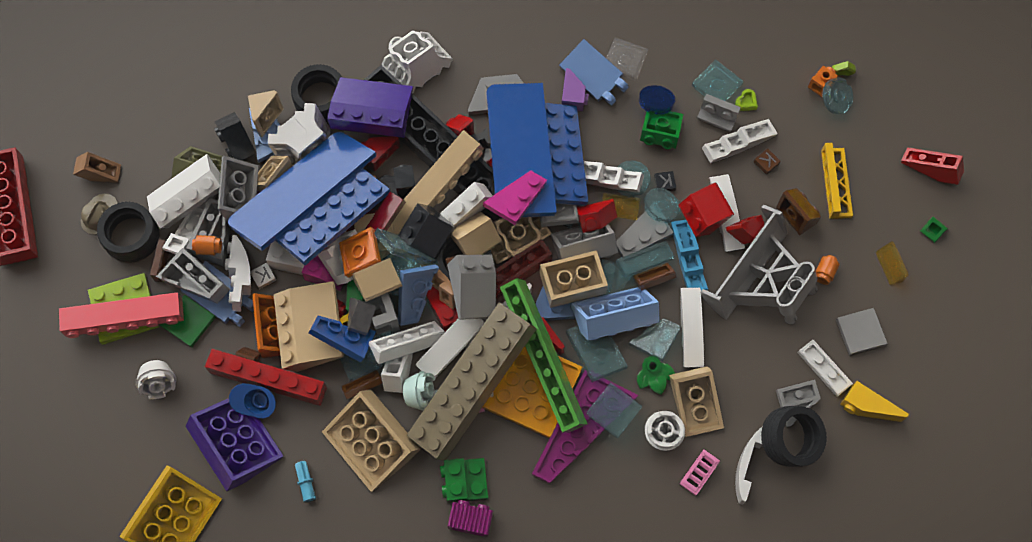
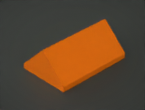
[252,293,280,358]

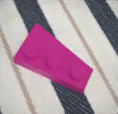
[483,171,547,226]

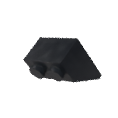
[398,203,456,259]

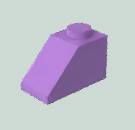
[562,68,589,111]

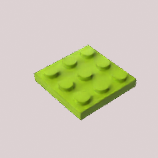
[88,273,159,345]

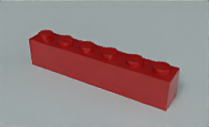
[205,349,327,406]

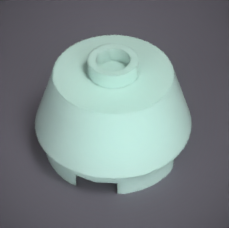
[403,371,438,411]

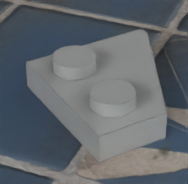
[776,380,821,427]

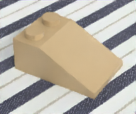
[669,366,724,437]

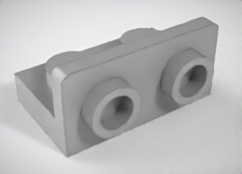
[697,94,741,132]

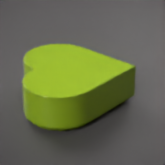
[832,61,856,76]
[735,89,758,111]

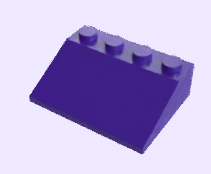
[327,77,413,138]
[185,398,284,492]

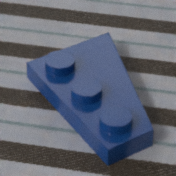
[308,316,376,362]

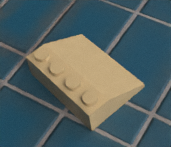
[274,281,344,372]
[322,390,421,492]

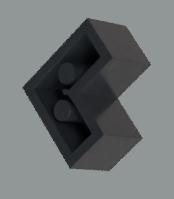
[214,112,256,161]
[376,165,416,205]

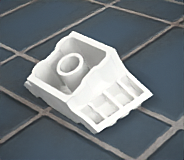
[382,31,452,94]
[268,103,330,165]

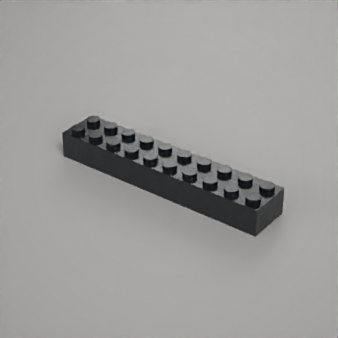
[364,65,495,215]

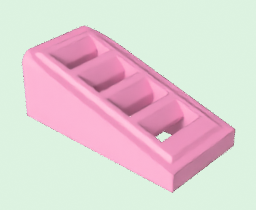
[680,449,720,496]

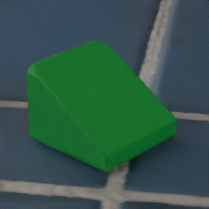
[920,216,948,243]

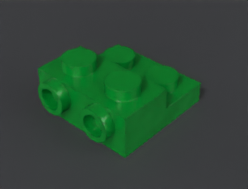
[640,106,684,149]
[440,458,488,503]

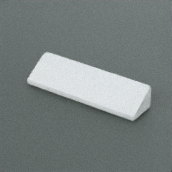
[416,319,485,378]
[369,321,445,364]

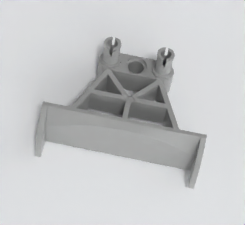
[700,205,818,324]

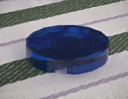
[638,85,675,114]

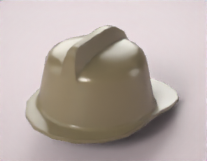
[80,194,118,235]

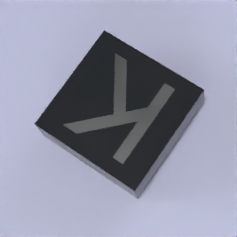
[654,171,676,193]

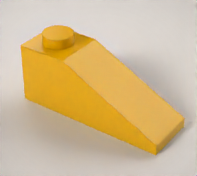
[840,381,909,422]

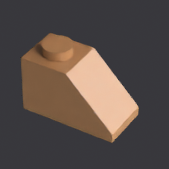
[73,152,121,182]

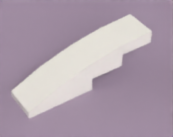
[702,119,778,163]
[584,161,644,193]
[709,174,745,252]
[680,288,704,367]

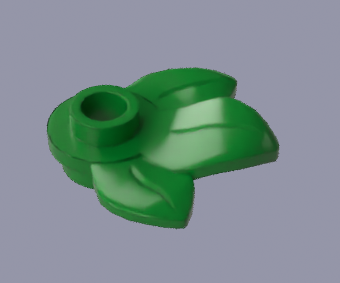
[637,356,675,394]

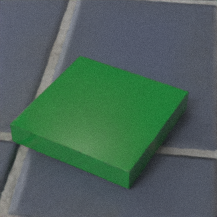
[160,295,216,348]

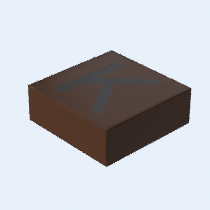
[754,149,781,175]

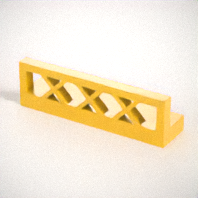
[821,143,853,219]

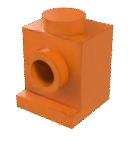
[808,66,838,97]

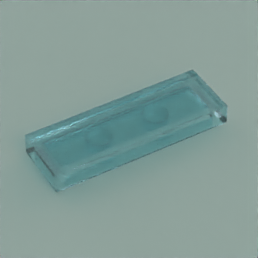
[616,241,675,278]

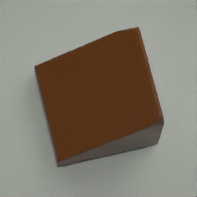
[235,347,261,362]

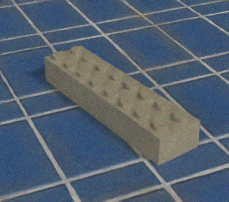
[407,303,537,461]

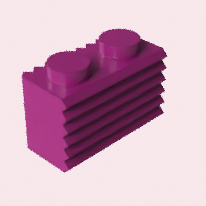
[447,500,493,537]

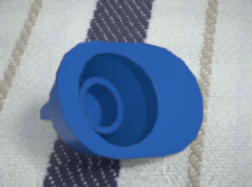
[229,383,276,418]

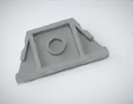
[468,74,524,115]

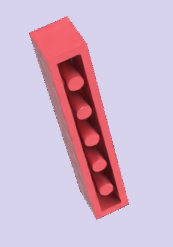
[59,292,184,338]

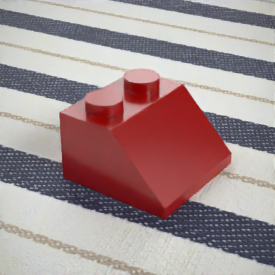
[678,183,734,237]

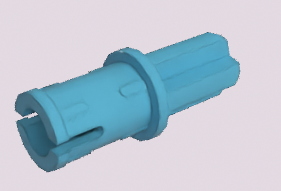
[295,461,316,502]

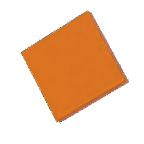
[339,227,381,278]

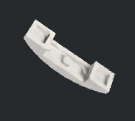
[162,196,215,254]
[735,426,763,505]

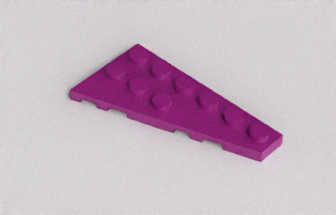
[532,369,639,484]

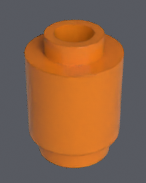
[192,235,222,255]
[816,255,840,285]

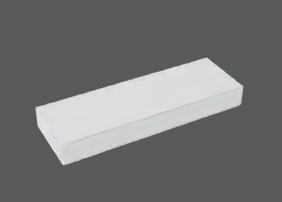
[797,340,853,397]

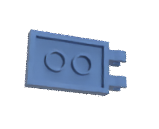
[559,39,629,106]
[180,261,254,327]

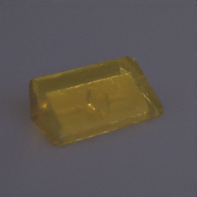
[602,193,640,220]
[876,241,909,285]

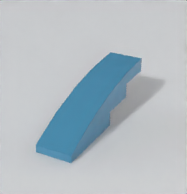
[671,220,708,291]

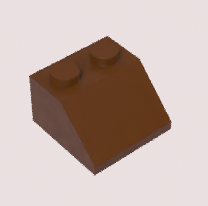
[776,188,821,235]

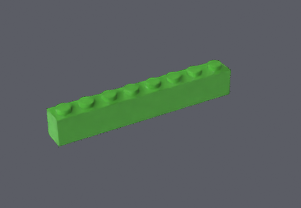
[500,278,587,432]

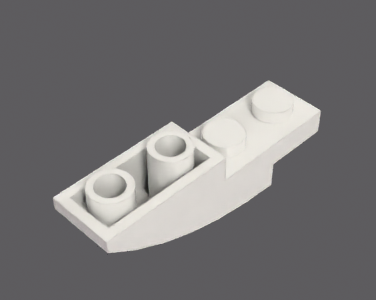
[225,235,251,312]

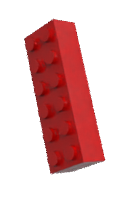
[0,147,38,266]

